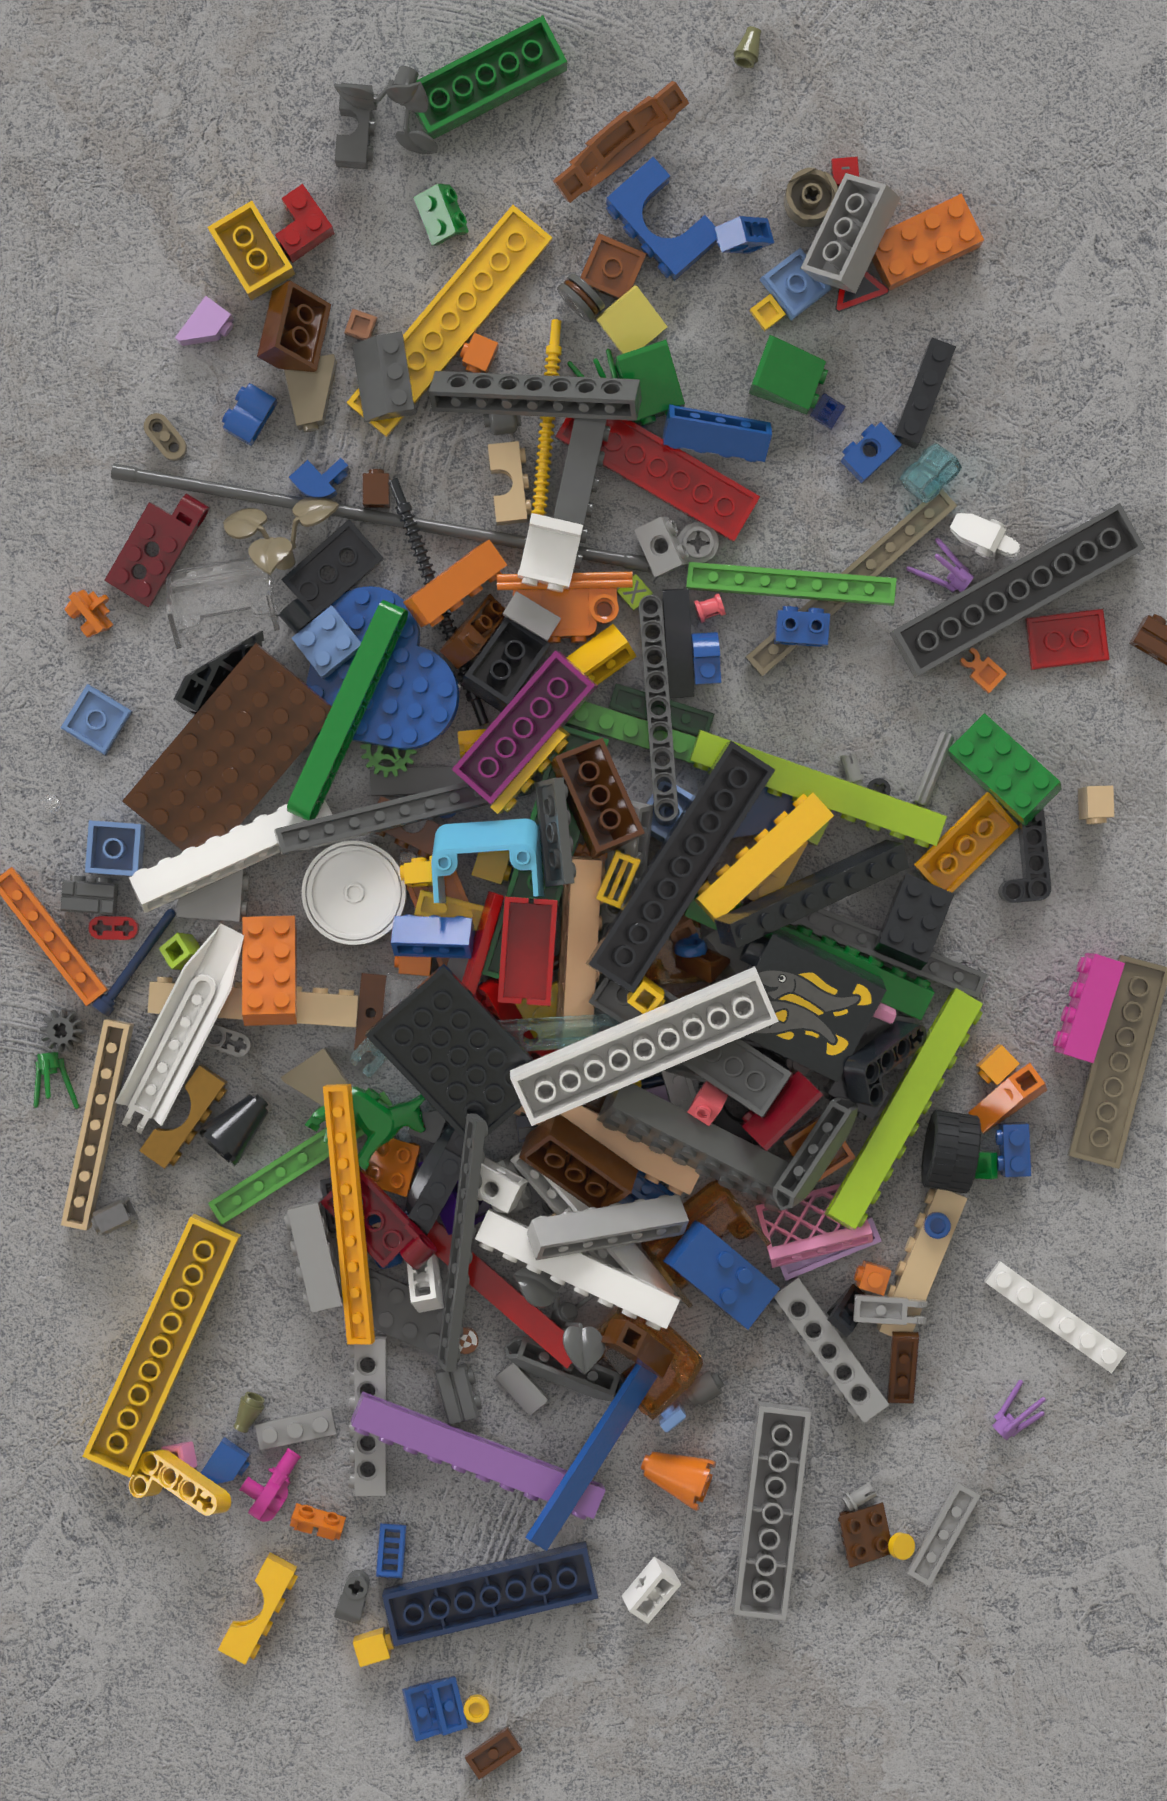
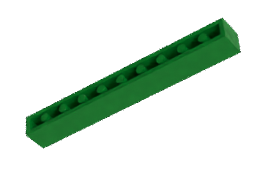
[684,882,935,1020]

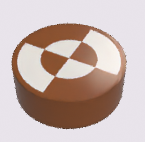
[459,1327,479,1354]

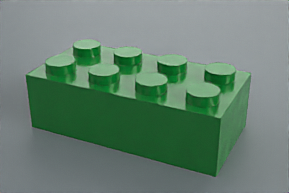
[948,713,1062,826]

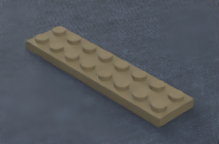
[1067,955,1167,1169]

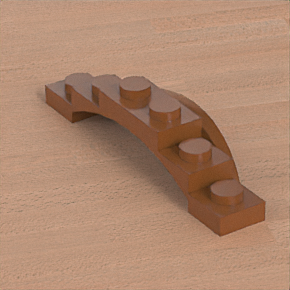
[553,81,689,203]

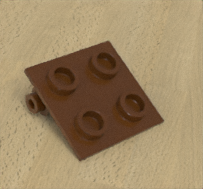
[838,1502,891,1568]

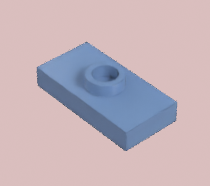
[658,1401,686,1433]

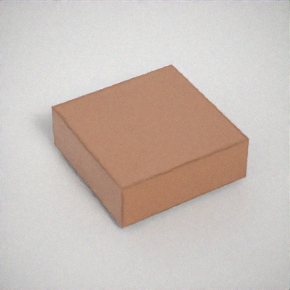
[344,309,378,341]

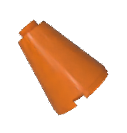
[641,1451,716,1511]

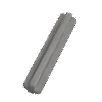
[914,732,954,806]

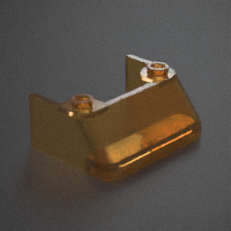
[641,1180,771,1308]

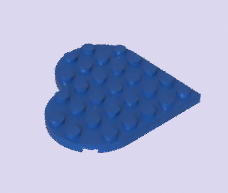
[306,586,459,750]

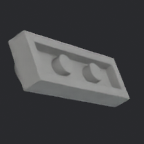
[255,1407,337,1450]

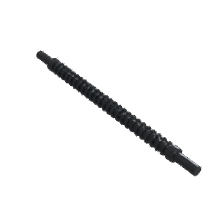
[388,478,489,726]

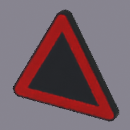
[835,271,889,312]

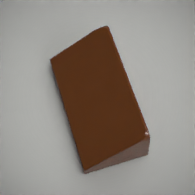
[676,948,730,983]

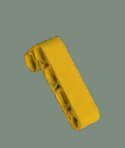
[129,1449,231,1516]

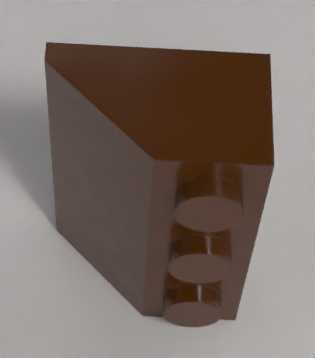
[257,280,331,372]

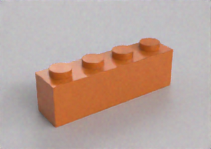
[403,540,507,627]

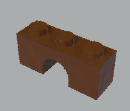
[375,796,441,860]

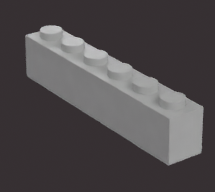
[527,1195,689,1260]

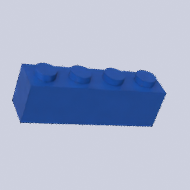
[663,405,772,462]

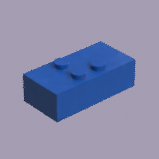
[663,1220,780,1329]

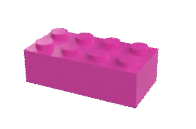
[1053,953,1125,1063]

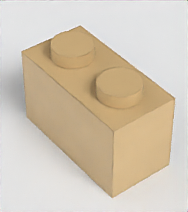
[1078,785,1114,824]

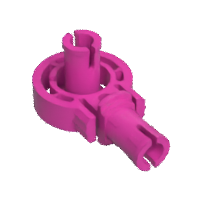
[239,1448,301,1522]

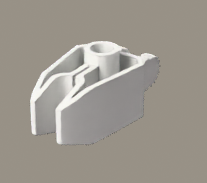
[950,513,1020,559]

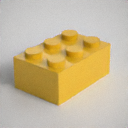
[207,201,295,301]

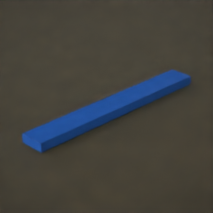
[525,1363,658,1551]

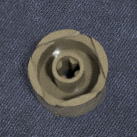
[784,167,838,227]

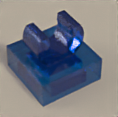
[810,393,846,430]

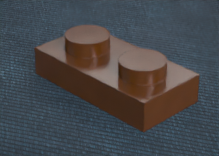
[465,1726,522,1780]

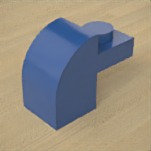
[289,458,350,499]
[692,632,722,685]

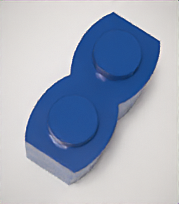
[222,383,278,446]

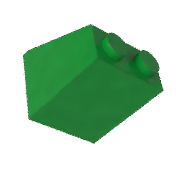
[748,335,828,415]
[615,340,685,426]

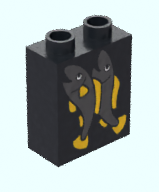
[739,928,887,1082]

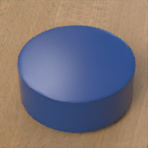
[924,1212,951,1239]

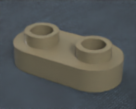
[144,413,187,461]

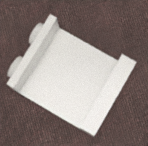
[518,513,583,592]

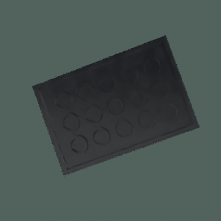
[365,964,534,1139]

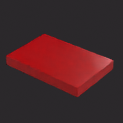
[1025,609,1110,670]

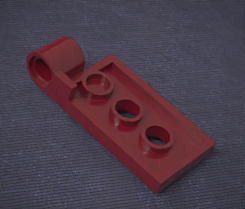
[104,493,210,608]
[320,1166,437,1270]

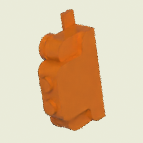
[497,572,633,643]

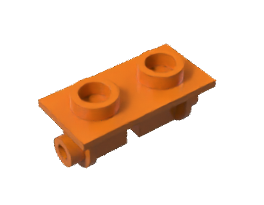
[290,1503,346,1541]

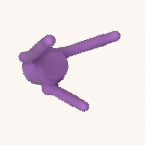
[906,538,974,593]
[992,1380,1046,1441]

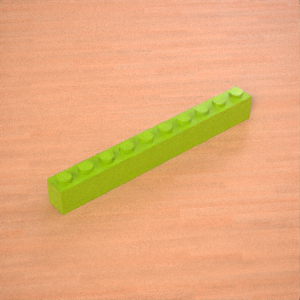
[689,730,947,848]
[824,988,983,1230]

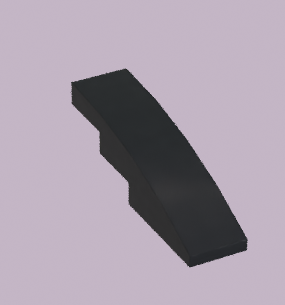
[662,588,695,698]

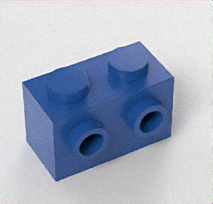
[774,606,830,648]
[995,1122,1031,1177]

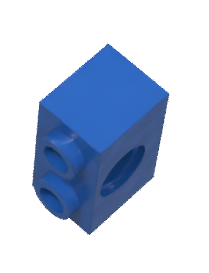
[841,422,902,484]

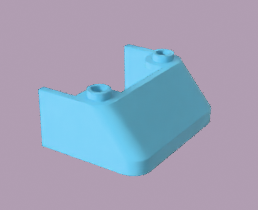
[431,819,544,903]

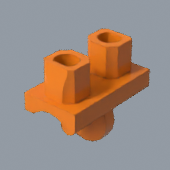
[64,589,113,638]

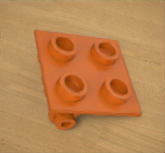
[366,1138,421,1197]

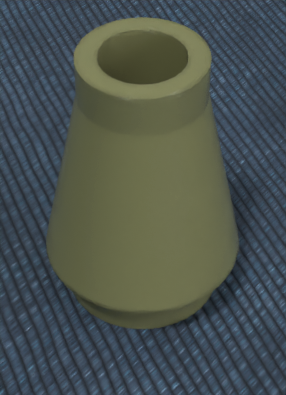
[733,26,761,68]
[234,1392,265,1433]

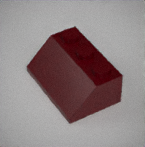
[741,1070,823,1151]

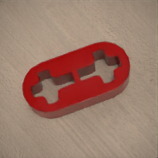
[88,916,140,940]

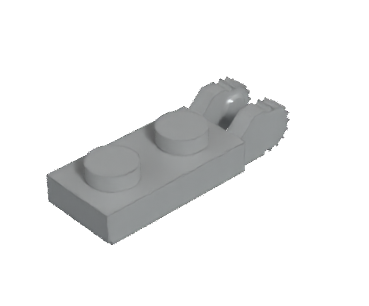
[853,1294,928,1325]

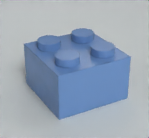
[85,820,146,876]

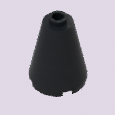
[197,1094,268,1167]

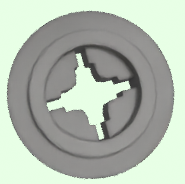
[678,522,719,563]

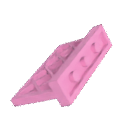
[755,1183,873,1268]

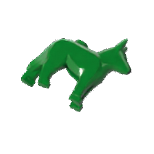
[305,1086,426,1170]

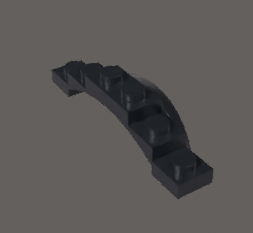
[404,1125,464,1236]

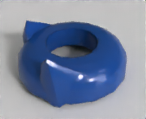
[674,932,708,957]

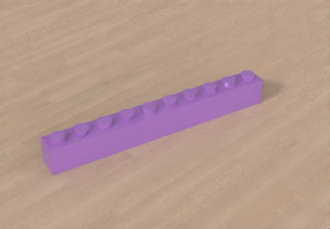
[351,1391,606,1519]

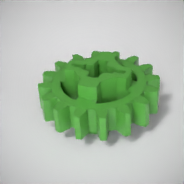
[360,744,417,778]

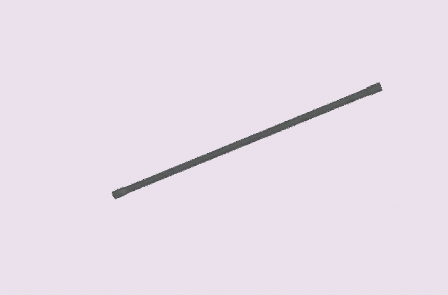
[111,463,649,572]

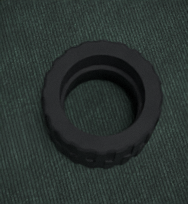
[921,1109,981,1194]

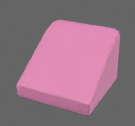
[161,1442,197,1468]

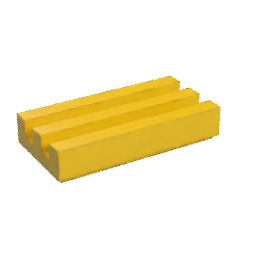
[596,850,641,909]

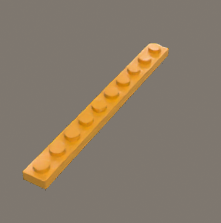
[323,1084,375,1345]

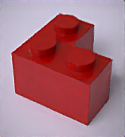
[275,183,335,263]

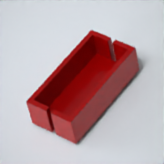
[498,897,558,1006]

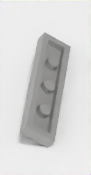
[906,1481,980,1586]

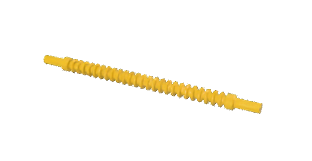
[531,319,562,516]

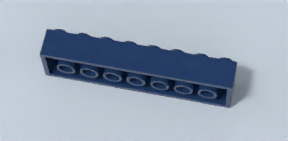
[382,1541,598,1646]

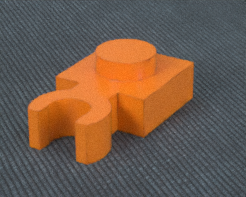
[959,648,1007,694]

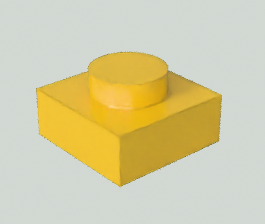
[749,294,786,332]

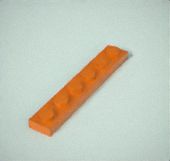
[0,867,108,1006]

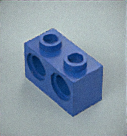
[715,216,774,254]

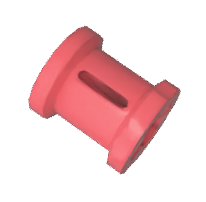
[694,593,726,623]

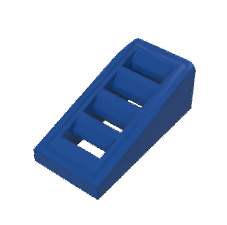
[376,1523,407,1579]

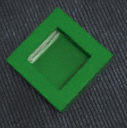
[974,1152,998,1179]

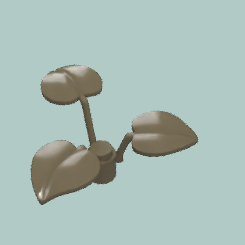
[223,497,339,575]

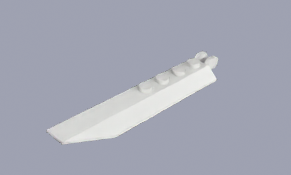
[115,924,244,1134]

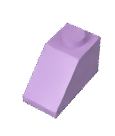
[175,296,234,346]

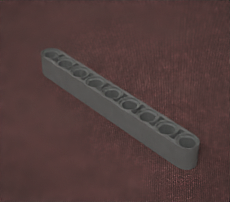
[639,595,678,826]

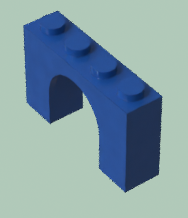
[606,157,717,281]

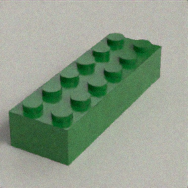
[415,15,567,139]

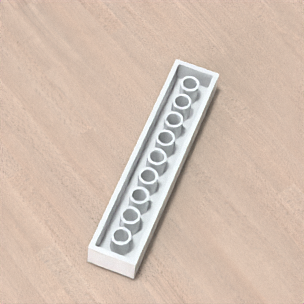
[510,967,778,1126]

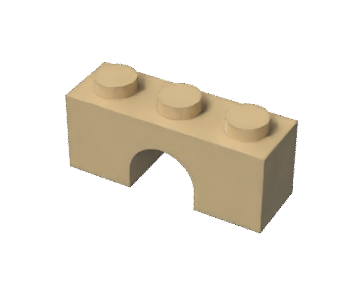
[488,441,532,526]

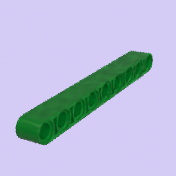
[287,600,408,821]

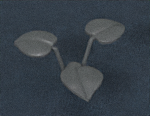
[334,66,438,154]
[513,1267,615,1374]

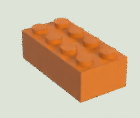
[872,193,984,291]
[242,915,297,1026]

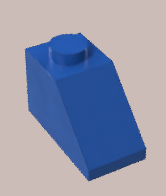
[194,1437,250,1487]

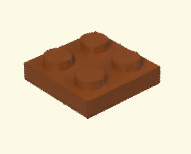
[580,233,647,300]

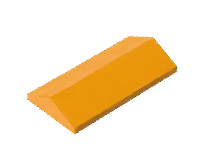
[914,792,1019,893]

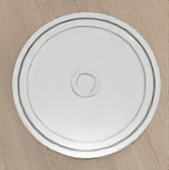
[302,841,407,945]

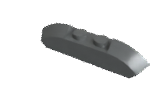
[772,1097,858,1211]
[504,1336,626,1401]

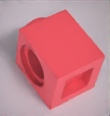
[687,1081,728,1126]

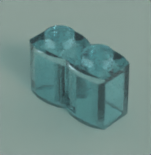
[900,443,962,503]

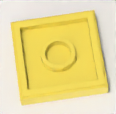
[595,286,667,354]

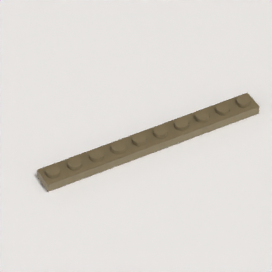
[745,486,957,677]

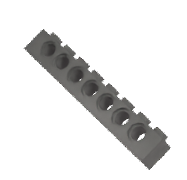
[429,371,642,421]

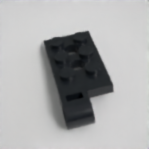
[279,520,384,634]

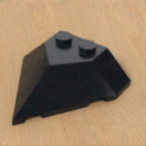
[173,631,264,715]

